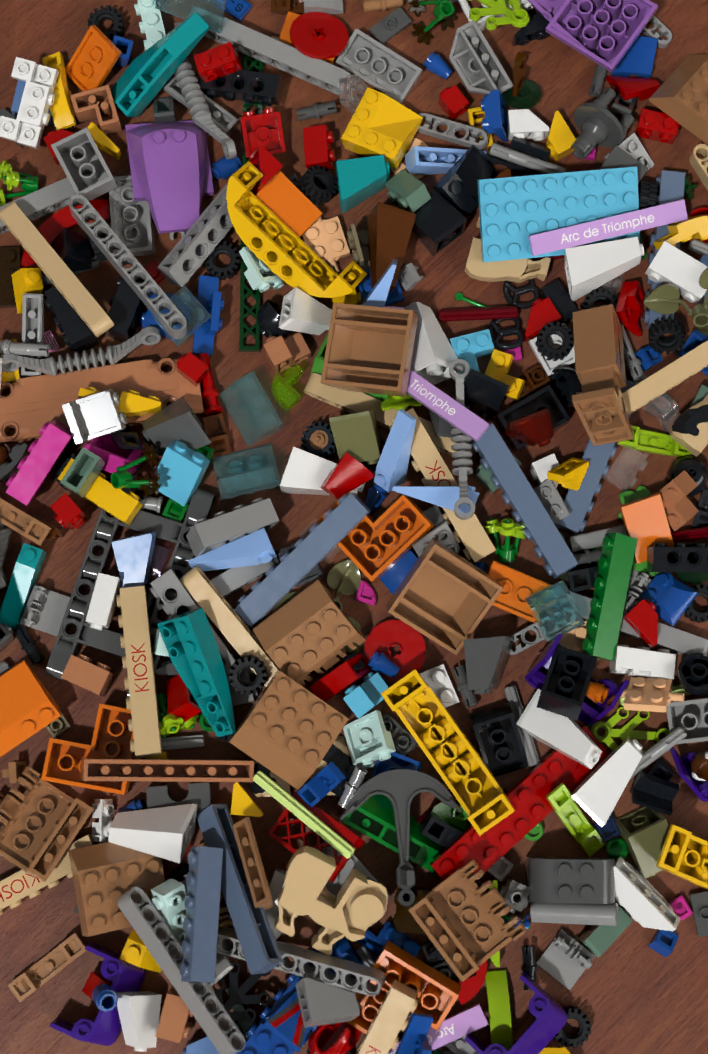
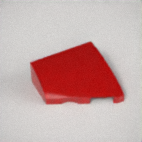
[606,75,661,101]
[615,281,645,337]
[320,452,375,499]

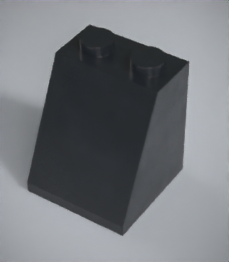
[405,190,467,256]

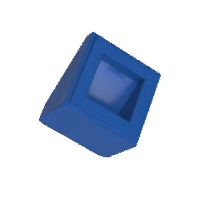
[635,345,663,372]
[648,929,679,957]

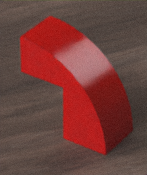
[455,960,487,1005]

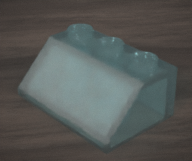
[219,371,284,447]
[212,444,281,499]

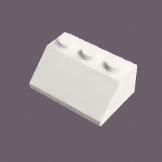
[645,241,708,304]

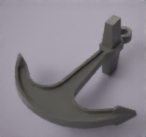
[340,769,463,906]

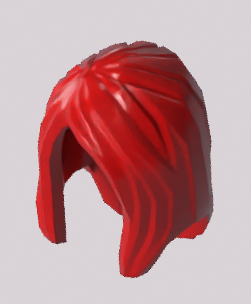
[308,1022,362,1054]

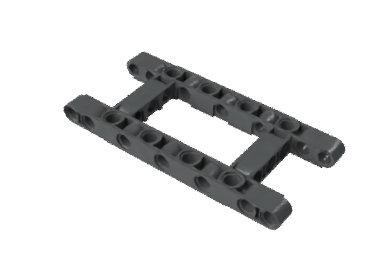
[45,470,216,698]

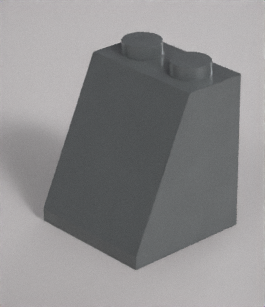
[142,396,211,457]
[464,636,514,694]

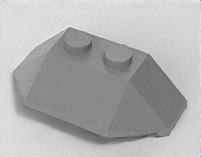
[449,21,513,95]

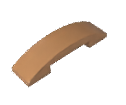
[0,498,52,546]
[7,932,87,1002]

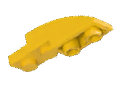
[42,51,76,130]
[653,215,708,249]
[78,387,164,417]

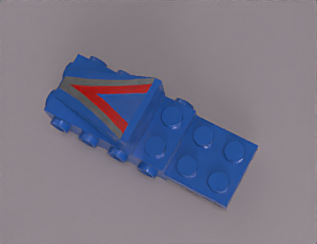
[236,974,318,1054]

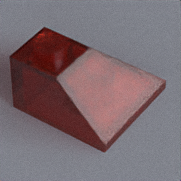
[505,408,554,447]

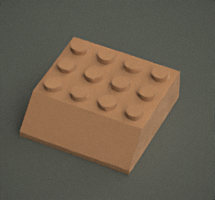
[648,54,708,145]
[320,303,418,397]
[386,538,504,655]
[229,671,349,790]
[68,842,165,937]

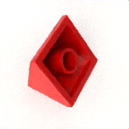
[248,145,283,195]

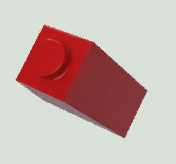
[310,652,372,702]

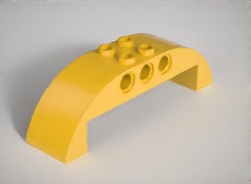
[226,161,367,298]
[381,669,515,836]
[656,824,708,890]

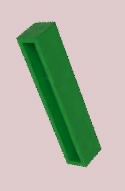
[582,533,637,661]

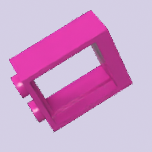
[84,433,144,475]

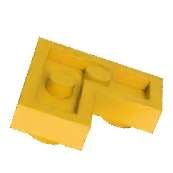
[485,349,525,400]

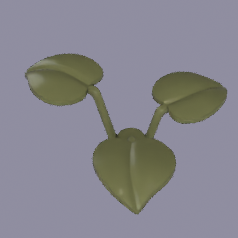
[644,268,708,336]
[273,560,362,654]

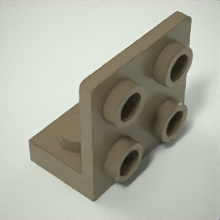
[347,223,370,270]

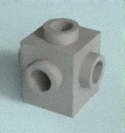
[499,878,529,914]

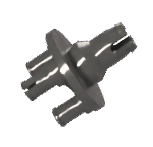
[571,87,635,159]

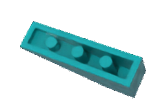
[0,543,47,629]

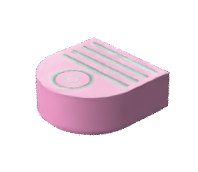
[43,330,60,354]

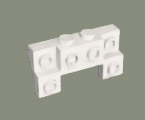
[0,57,59,149]

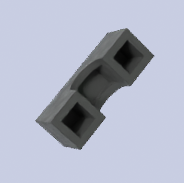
[146,782,212,813]

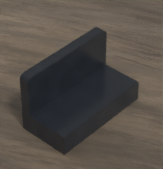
[632,771,679,815]

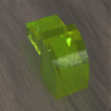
[272,365,303,413]

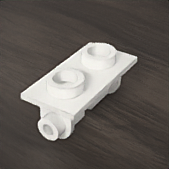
[91,799,114,842]

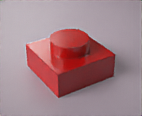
[144,260,166,284]

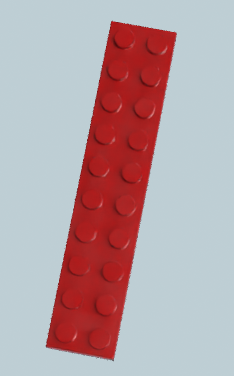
[429,725,609,881]

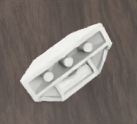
[613,857,681,931]

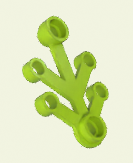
[469,0,529,30]
[591,706,670,754]

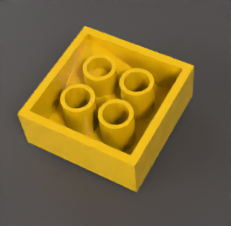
[341,88,423,170]

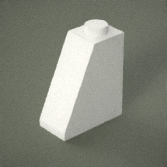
[279,287,332,335]
[85,573,123,631]
[116,991,162,1052]

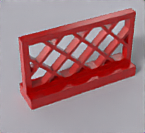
[268,791,365,882]

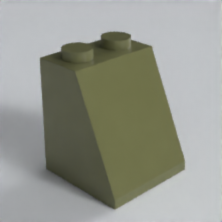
[329,409,382,465]
[615,806,669,879]

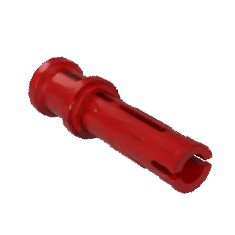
[196,353,223,415]

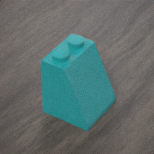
[336,155,390,213]

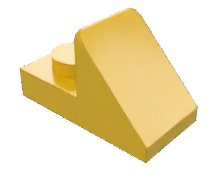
[547,457,589,491]

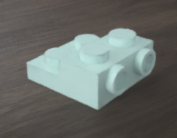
[239,247,284,292]
[343,710,396,769]

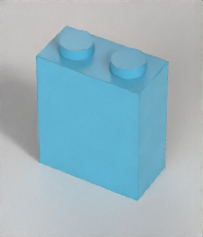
[151,440,210,507]

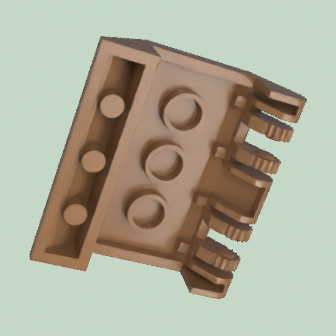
[252,579,366,687]
[0,766,94,882]
[198,817,273,929]
[408,859,527,982]

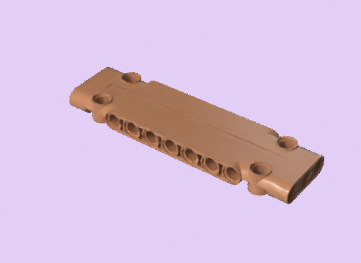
[0,355,204,443]

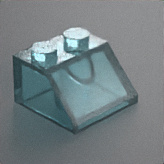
[151,286,212,347]
[525,580,585,642]

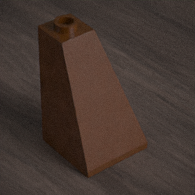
[367,202,416,294]

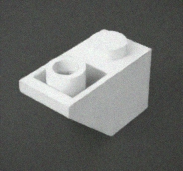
[506,109,549,141]
[529,453,559,488]

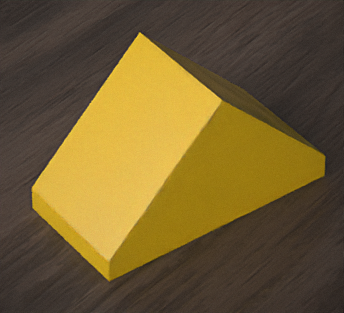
[231,782,264,817]

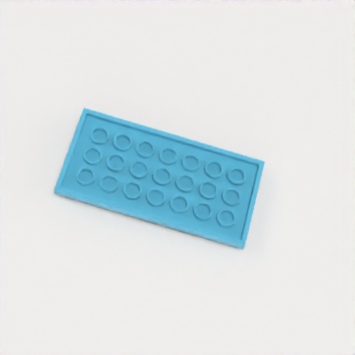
[477,166,640,262]

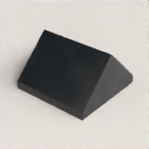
[51,227,92,272]

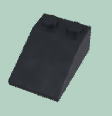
[433,145,499,217]
[464,369,509,421]
[469,702,529,777]

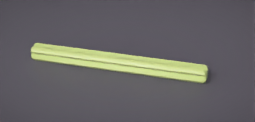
[253,771,355,859]

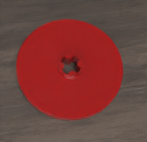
[290,12,349,59]
[364,620,426,682]

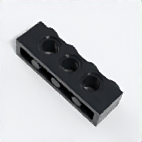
[200,70,284,106]
[647,543,708,573]

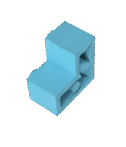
[449,329,494,381]
[343,672,390,719]

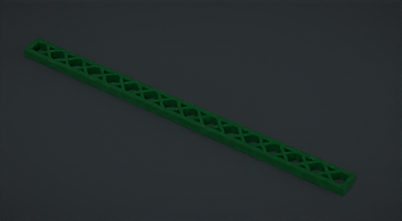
[239,54,264,352]

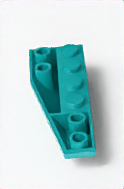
[111,12,211,117]
[157,607,236,737]

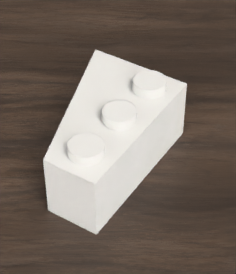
[608,644,676,680]

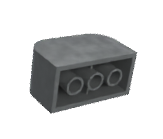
[526,856,615,904]

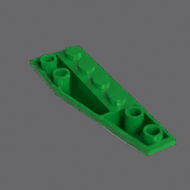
[343,794,446,876]

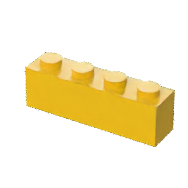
[57,458,143,526]

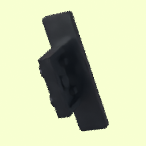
[485,136,551,175]

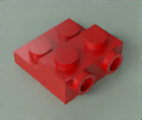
[239,108,286,158]

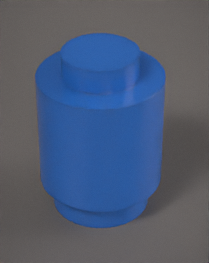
[212,155,242,181]
[92,984,118,1012]

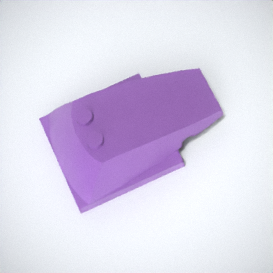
[527,0,658,73]
[125,120,214,234]

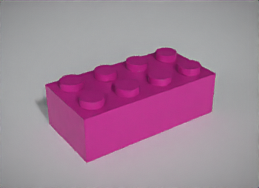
[6,419,73,506]

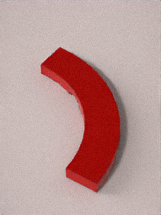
[21,199,111,270]

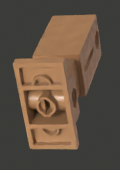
[572,304,634,446]

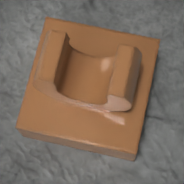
[2,761,28,784]

